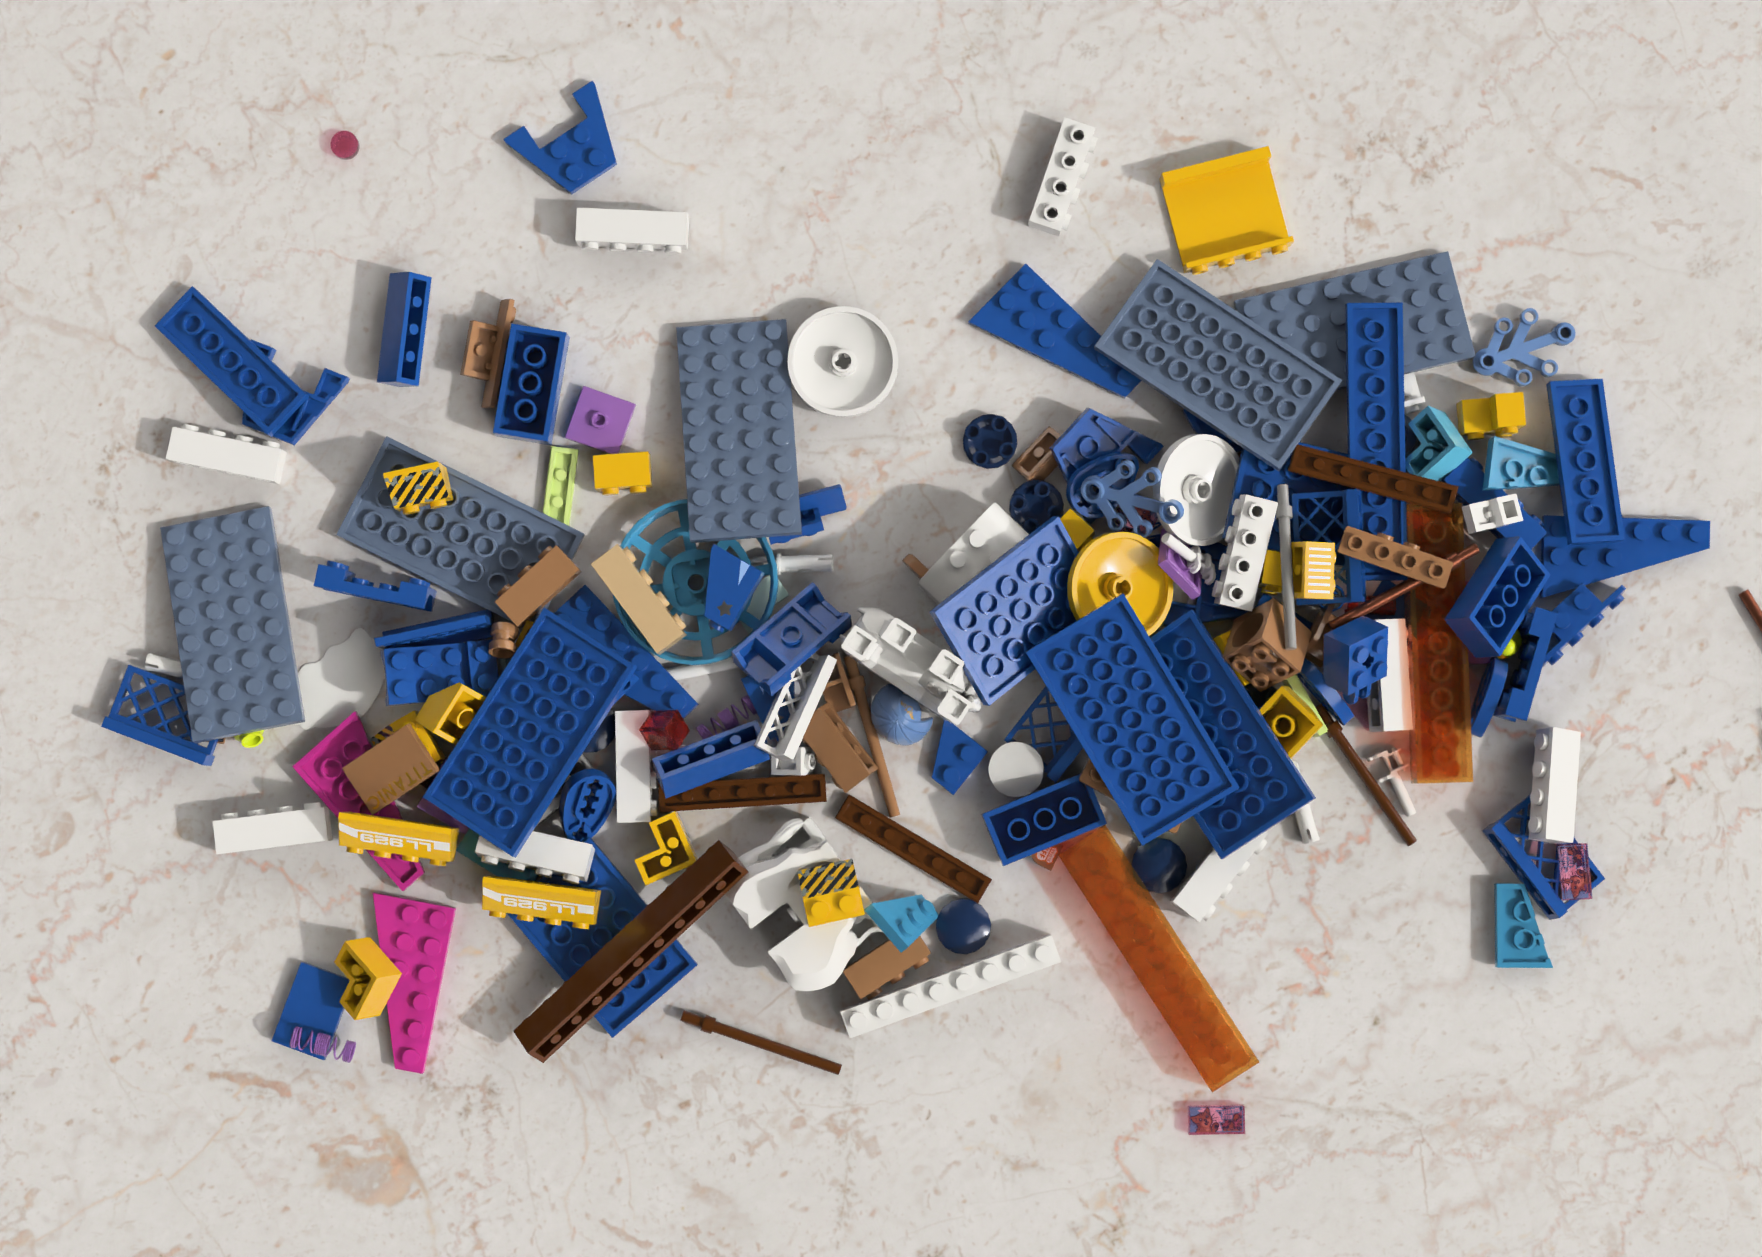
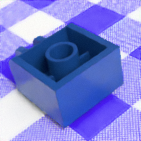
[1323,616,1388,705]

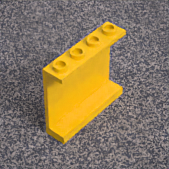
[1159,146,1294,275]

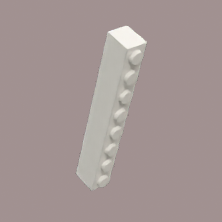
[840,934,1061,1038]

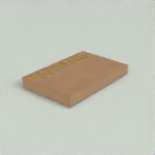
[342,723,440,815]

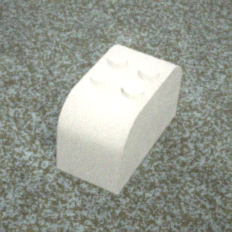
[918,502,1029,604]

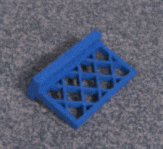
[1292,489,1366,605]
[374,609,495,649]
[101,665,219,766]
[1004,686,1083,783]
[1482,794,1605,920]

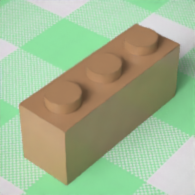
[495,545,582,628]
[802,702,878,793]
[843,936,931,1000]

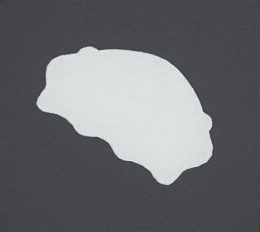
[296,628,385,730]

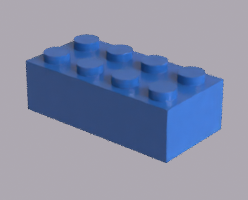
[493,324,570,446]
[1444,536,1551,658]
[981,773,1107,866]

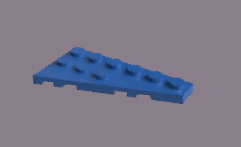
[968,264,1141,399]
[1540,515,1710,598]
[554,585,699,724]

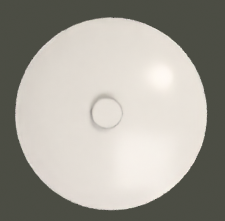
[787,306,898,418]
[1153,434,1240,546]

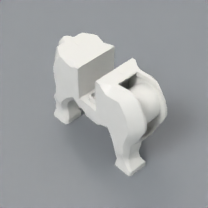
[839,607,982,725]
[726,817,883,991]

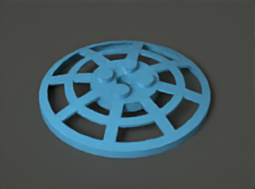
[613,499,779,665]

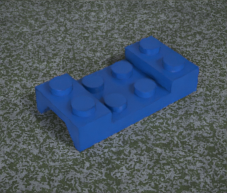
[314,561,437,612]
[731,582,852,697]
[1493,607,1558,722]
[380,639,499,706]

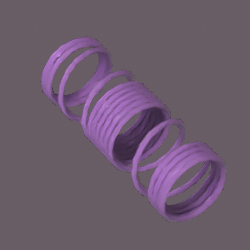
[696,695,757,739]
[290,1026,356,1063]

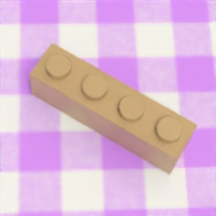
[591,544,687,655]

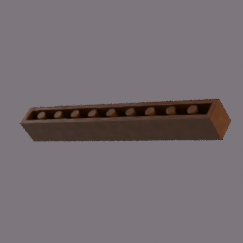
[513,840,748,1063]

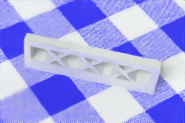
[754,653,837,761]

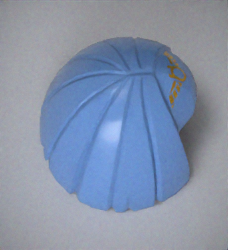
[871,684,933,746]

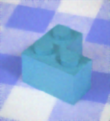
[1405,406,1473,482]

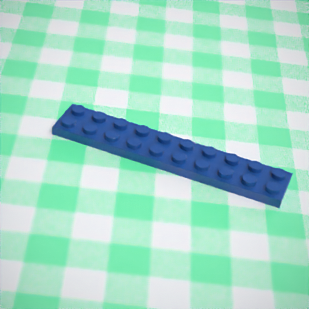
[1345,302,1408,581]

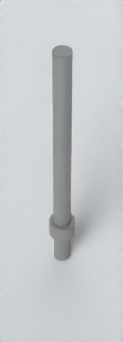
[1275,484,1297,650]

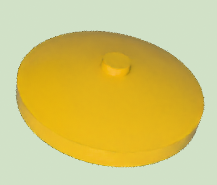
[1067,532,1173,636]

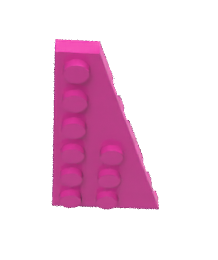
[292,711,425,891]
[373,893,456,1074]

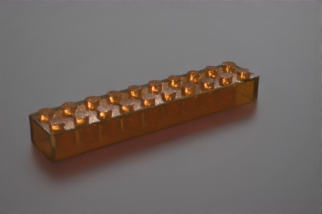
[1404,503,1473,784]
[1058,824,1259,1092]

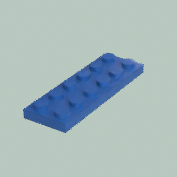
[155,286,309,437]
[1546,379,1625,545]

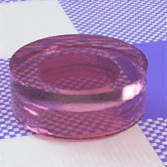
[331,131,360,160]

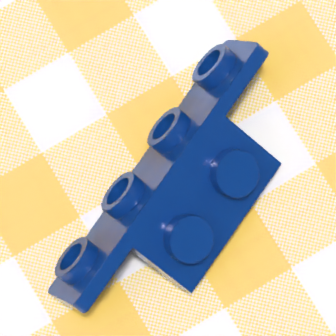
[769,484,847,544]
[1543,583,1626,667]

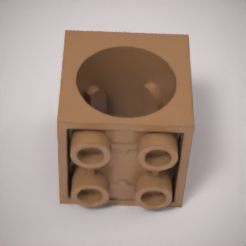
[1223,598,1312,692]

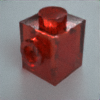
[639,710,690,751]

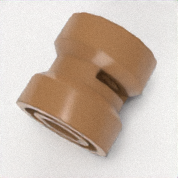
[488,622,519,659]

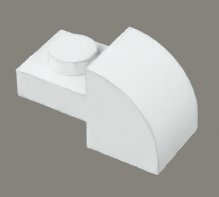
[1462,494,1523,534]

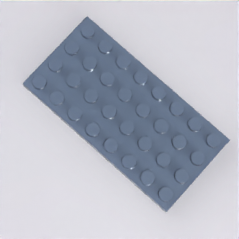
[1233,251,1476,390]
[1094,259,1342,472]
[676,319,802,543]
[336,436,585,627]
[160,506,305,744]

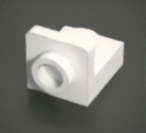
[1404,372,1425,414]
[771,747,816,775]

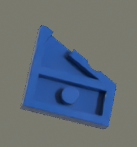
[932,721,988,795]

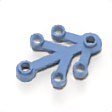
[1473,308,1575,387]
[1081,460,1184,538]

